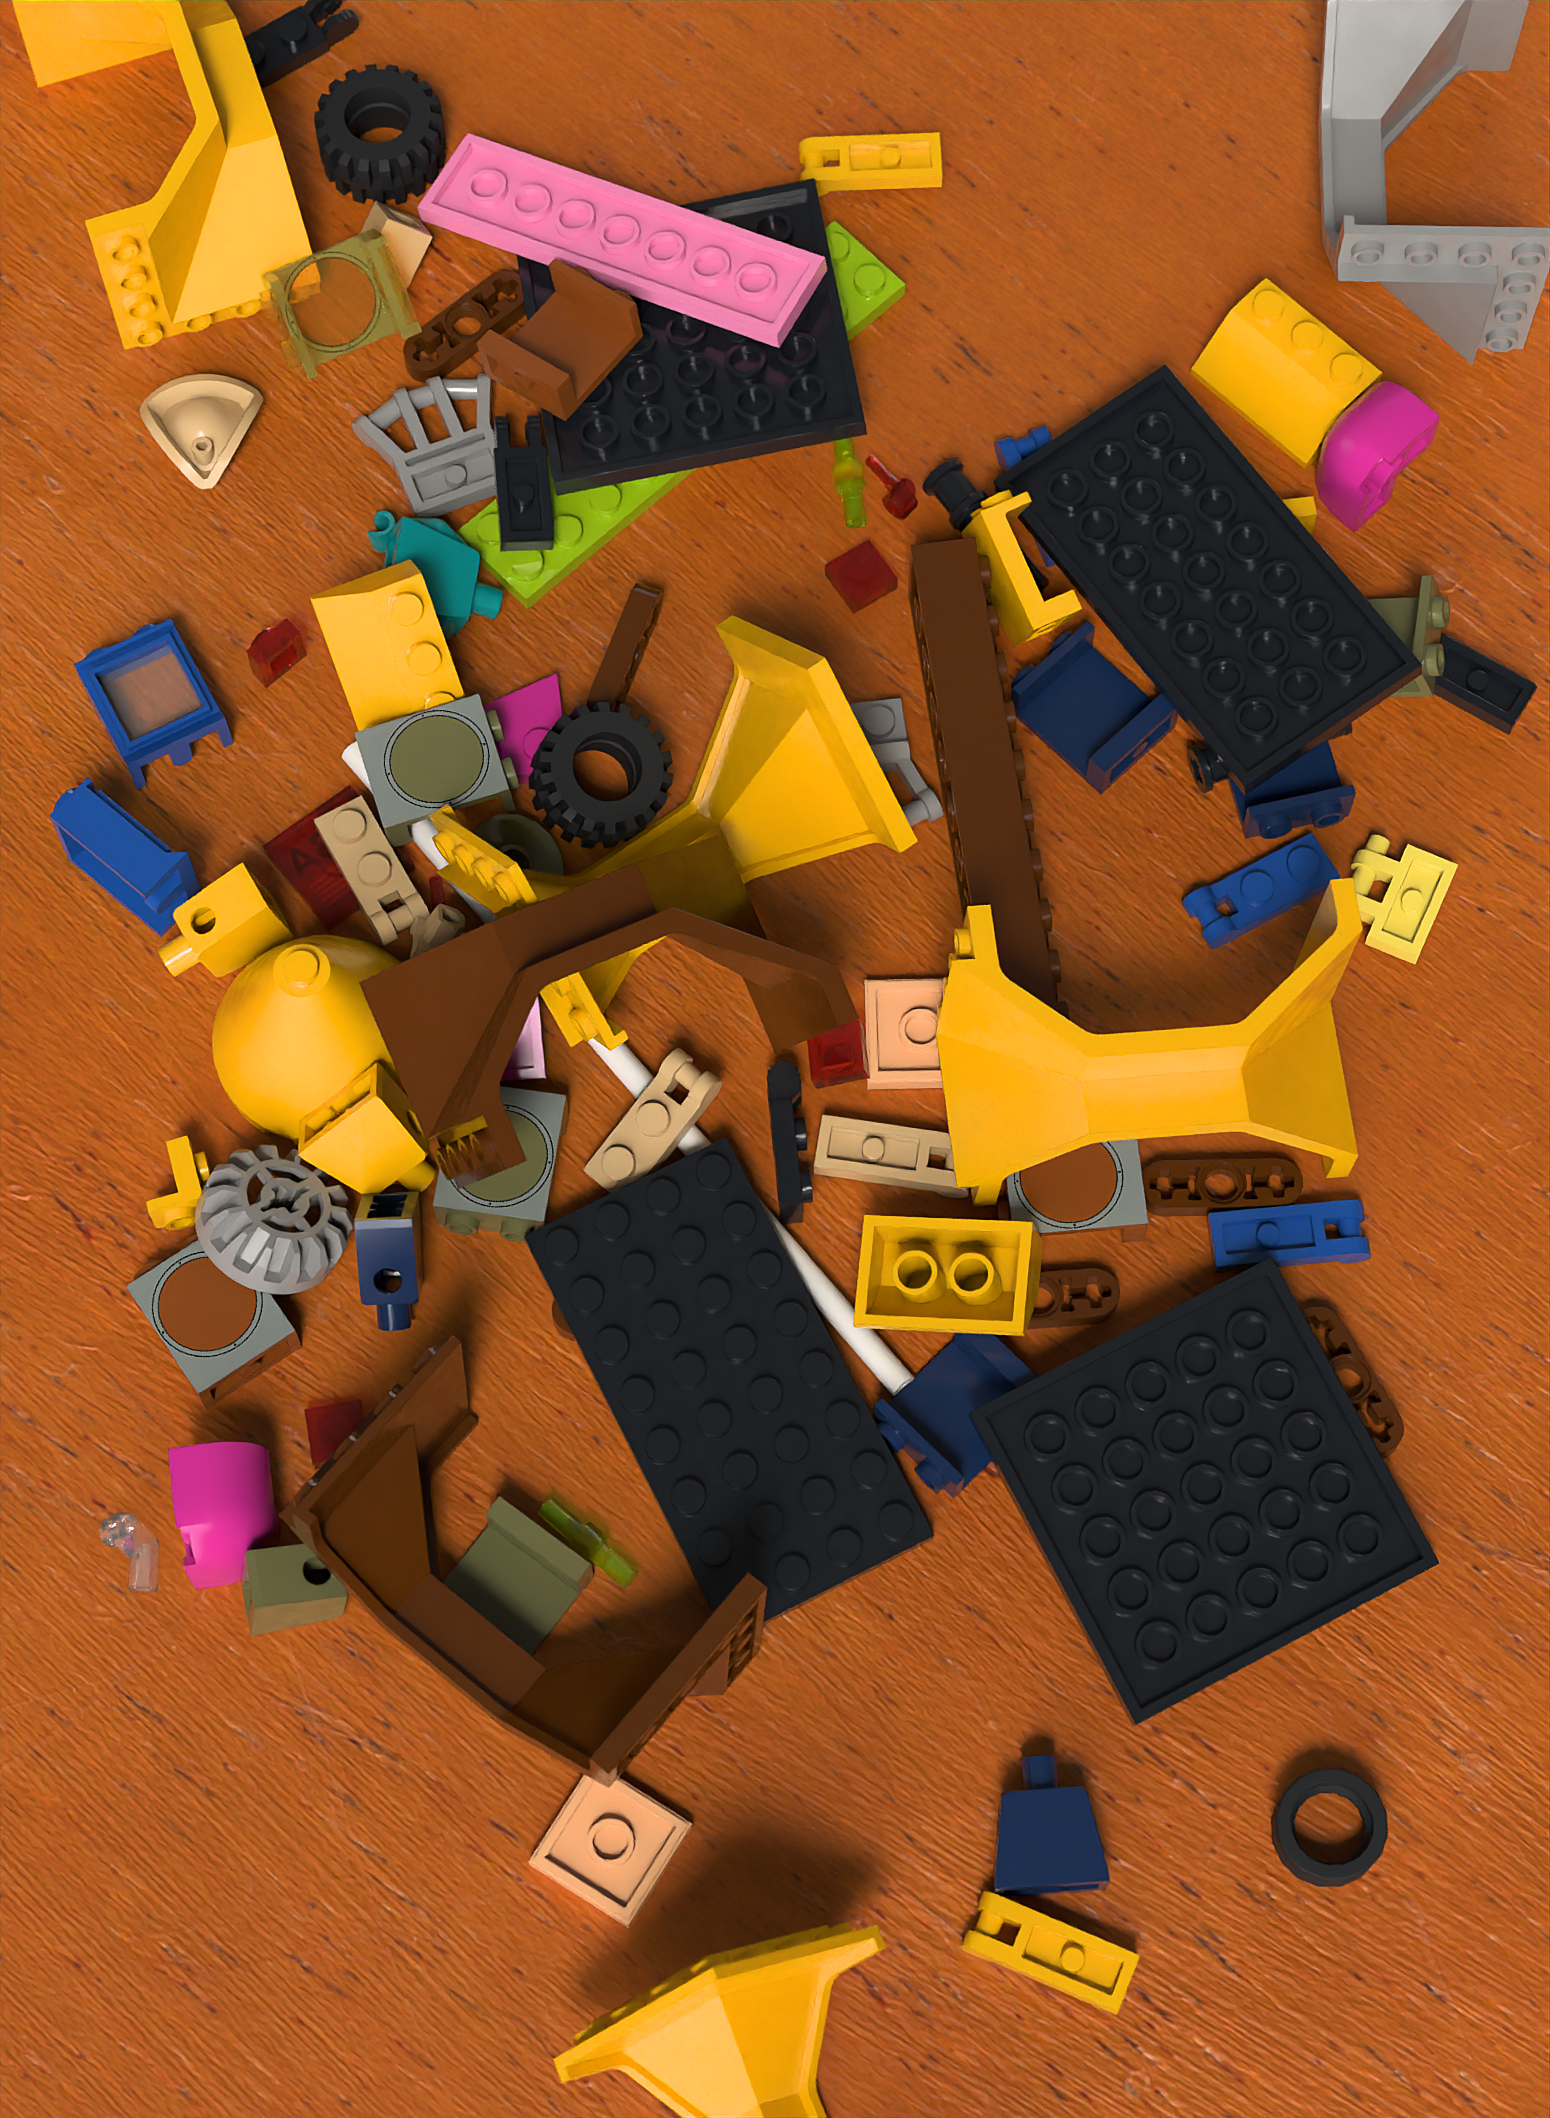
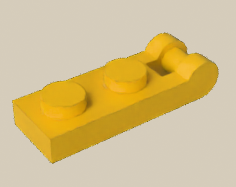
[798,132,942,197]
[961,1891,1140,2015]

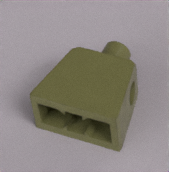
[241,1544,351,1636]

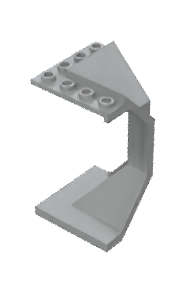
[1318,0,1550,366]

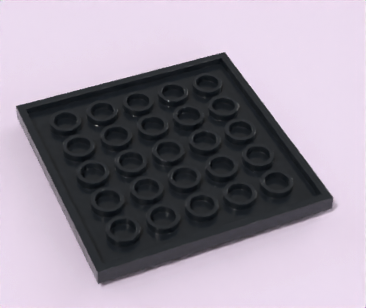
[516,178,867,496]
[968,1258,1439,1726]

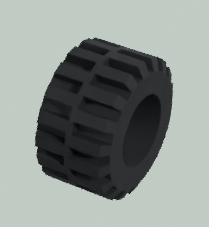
[314,64,446,205]
[528,702,673,849]

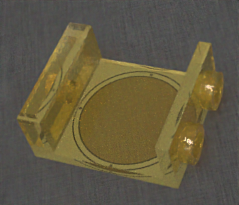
[259,228,422,380]

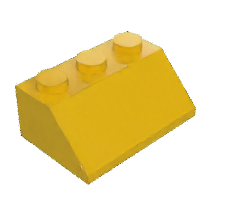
[1190,278,1383,469]
[309,559,465,731]
[853,1215,1043,1336]

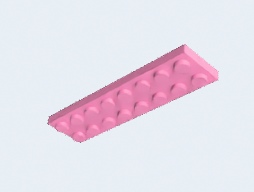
[417,133,827,348]

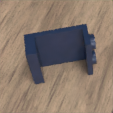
[1011,621,1178,794]
[1227,741,1356,839]
[873,1333,1038,1499]

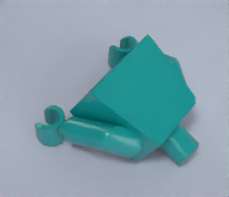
[367,510,503,641]

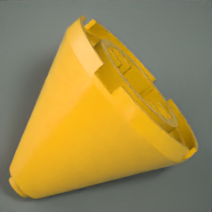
[212,935,408,1145]

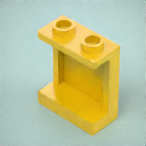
[961,490,1082,648]

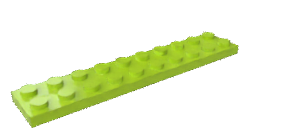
[456,220,906,609]

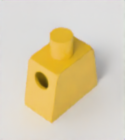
[157,862,296,978]
[298,1062,435,1194]

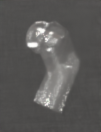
[99,1512,159,1593]

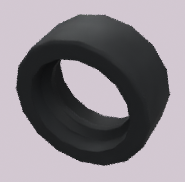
[1271,1769,1388,1887]

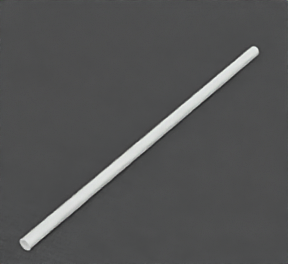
[342,741,914,1396]

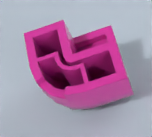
[1314,381,1440,533]
[168,1442,282,1589]

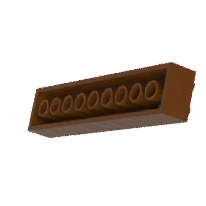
[908,537,1070,1020]

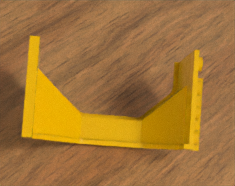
[11,0,321,350]
[429,615,918,1051]
[935,878,1363,1207]
[553,1922,886,2118]

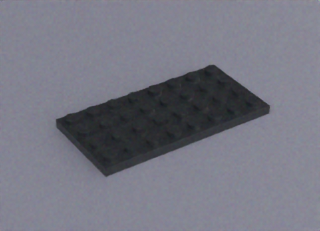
[993,365,1422,795]
[524,1137,934,1625]

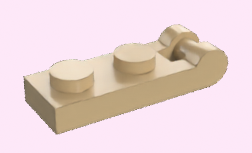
[314,795,430,946]
[583,1048,722,1193]
[814,1114,969,1198]

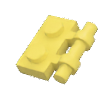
[1351,834,1458,965]

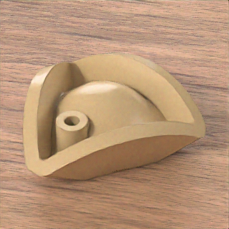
[140,374,263,489]

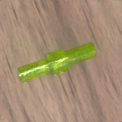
[832,437,867,528]
[538,1497,639,1589]

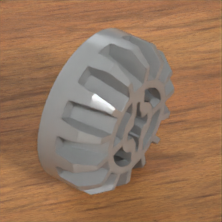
[195,1144,353,1294]

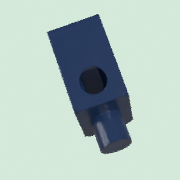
[354,1191,423,1331]
[992,1755,1110,1898]

